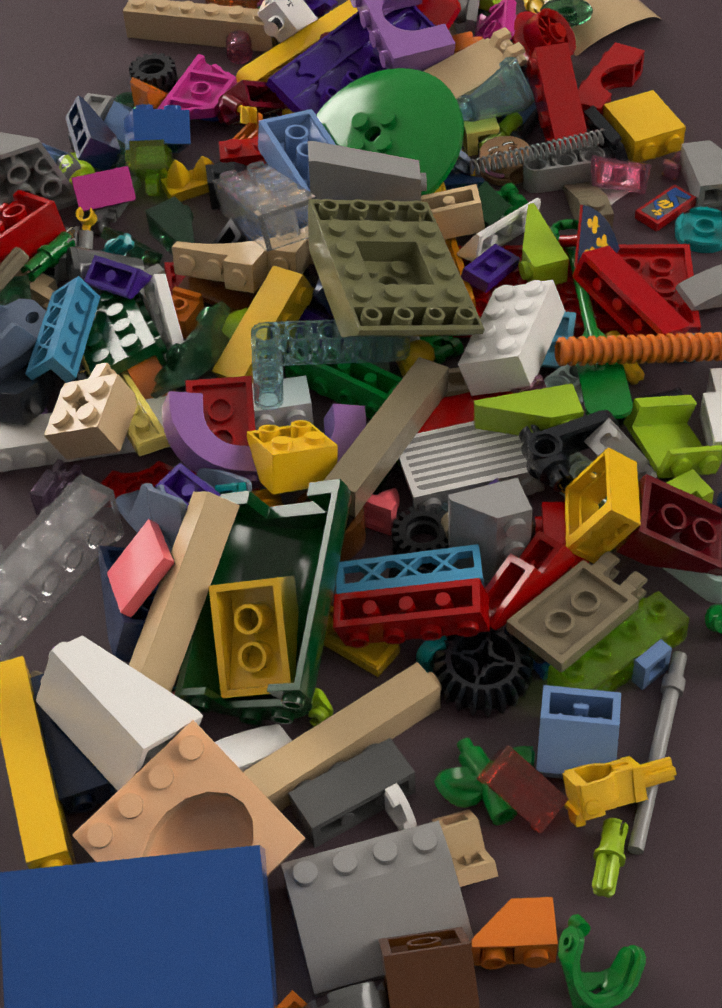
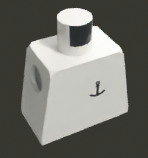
[258,0,318,43]

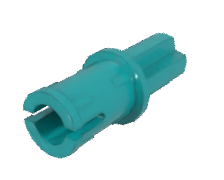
[100,233,135,256]

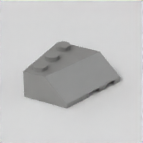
[0,132,77,210]

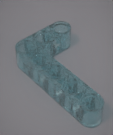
[251,320,411,410]

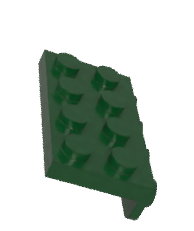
[83,291,168,374]

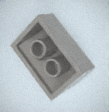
[448,478,532,583]

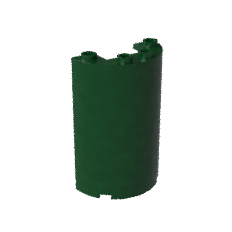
[175,479,351,725]

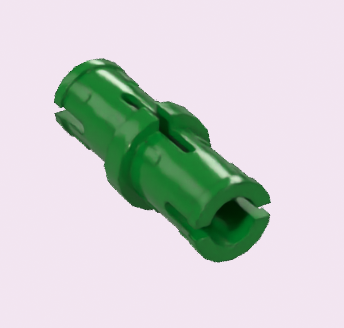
[20,231,75,282]

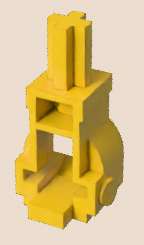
[562,756,677,828]

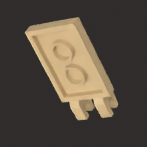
[423,27,527,106]

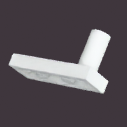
[144,274,217,372]

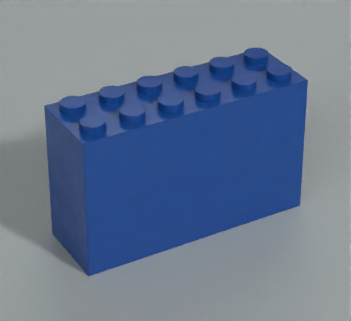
[0,845,278,1008]

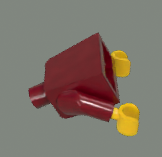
[217,80,294,127]

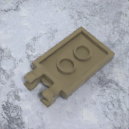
[506,551,648,673]

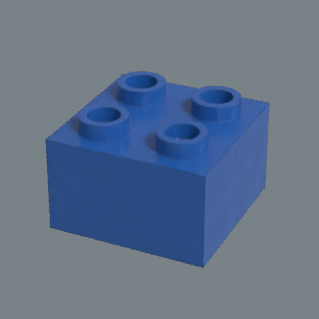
[124,104,191,153]

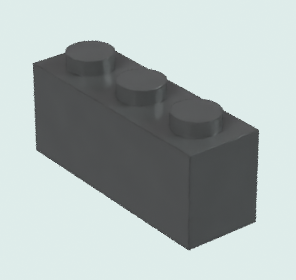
[288,738,416,848]

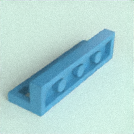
[25,276,100,383]
[336,544,485,594]

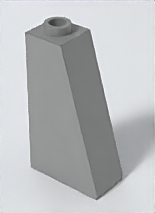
[308,141,427,201]

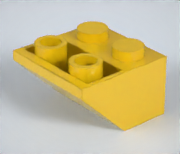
[247,420,338,494]

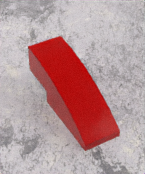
[485,531,577,630]

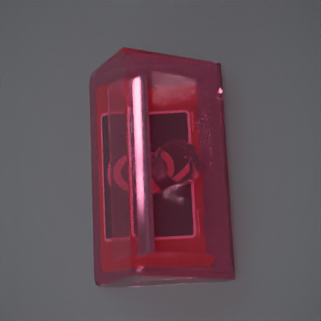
[591,155,652,194]

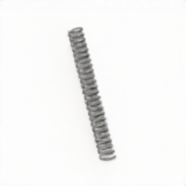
[469,128,605,175]

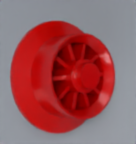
[512,8,576,66]

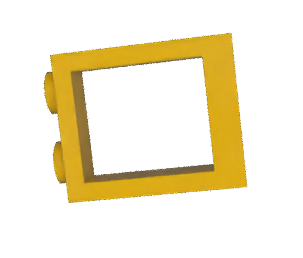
[565,447,641,564]

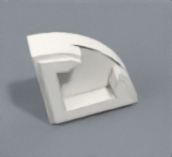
[384,783,417,831]

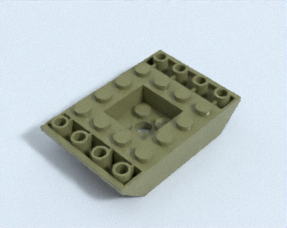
[308,199,485,337]

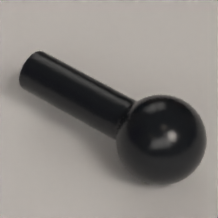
[510,108,539,142]

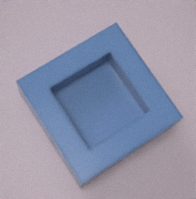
[632,639,672,690]

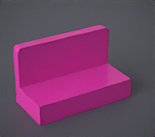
[71,166,136,212]

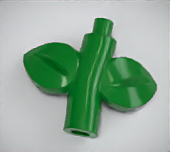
[434,738,535,825]

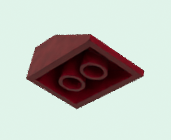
[616,474,722,576]

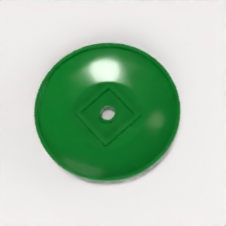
[316,68,464,196]

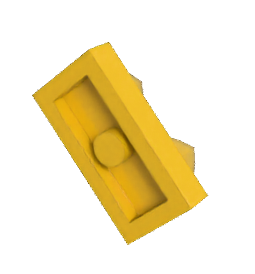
[161,156,214,204]

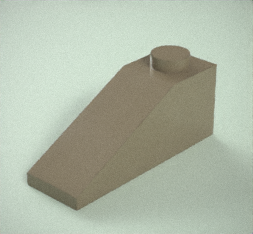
[563,182,614,231]

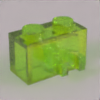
[125,139,172,197]

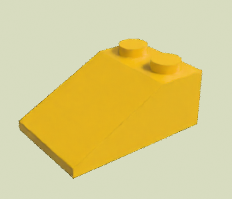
[209,576,299,698]

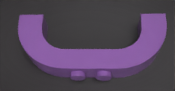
[162,391,366,489]

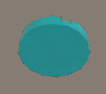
[674,207,722,253]

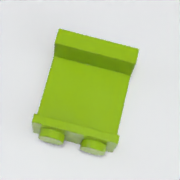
[624,395,722,478]

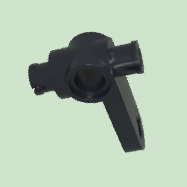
[519,410,619,492]

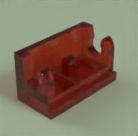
[476,745,569,833]

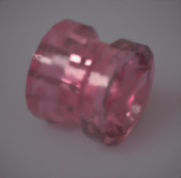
[226,30,252,64]

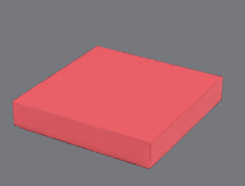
[107,519,174,618]

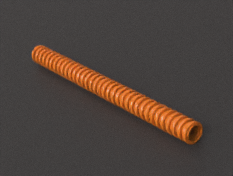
[555,332,722,366]

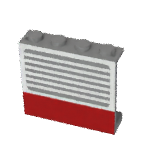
[398,391,545,514]

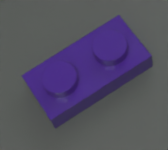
[461,244,520,293]

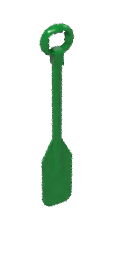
[550,219,633,419]

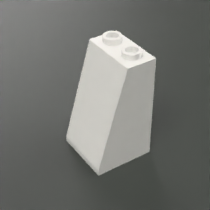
[36,635,203,791]

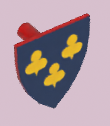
[558,205,620,267]

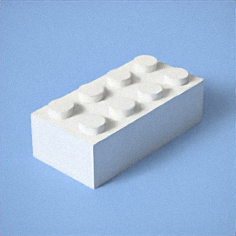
[458,280,565,396]

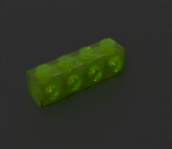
[547,591,690,692]

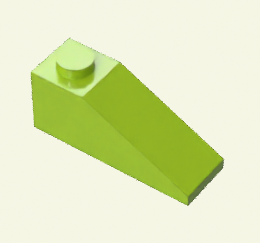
[519,203,569,285]
[474,383,584,436]

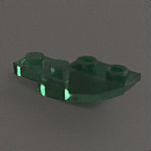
[151,301,231,399]

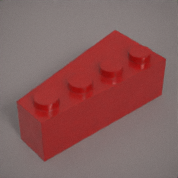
[525,42,589,152]

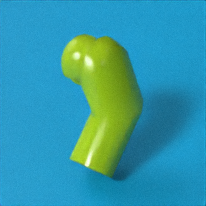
[308,688,334,727]

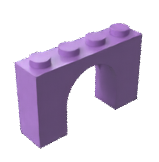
[350,0,455,71]

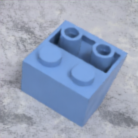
[536,685,621,779]

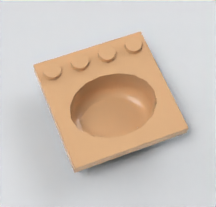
[72,720,306,877]

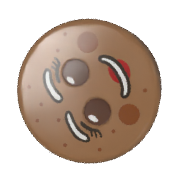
[479,136,530,186]

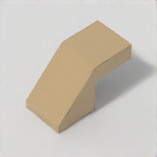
[432,809,498,887]

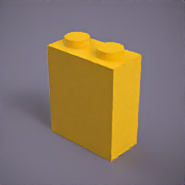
[603,90,686,164]

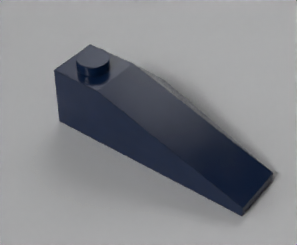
[98,545,159,662]

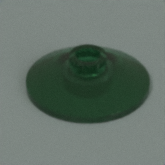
[540,0,593,28]

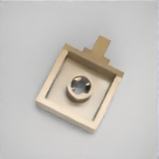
[43,363,137,460]

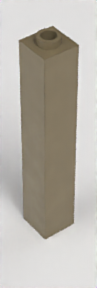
[324,357,449,517]

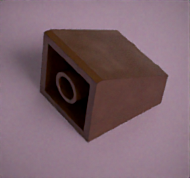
[379,927,480,1008]

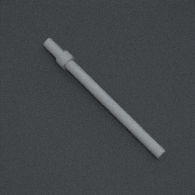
[628,651,687,855]

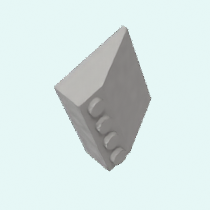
[281,820,473,998]

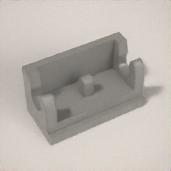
[584,418,657,481]

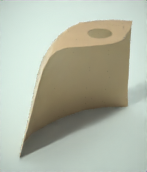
[543,0,662,56]

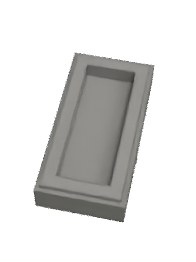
[454,0,480,37]

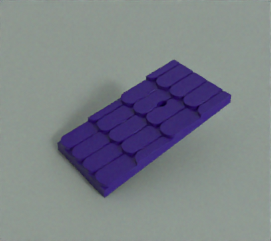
[266,6,435,114]

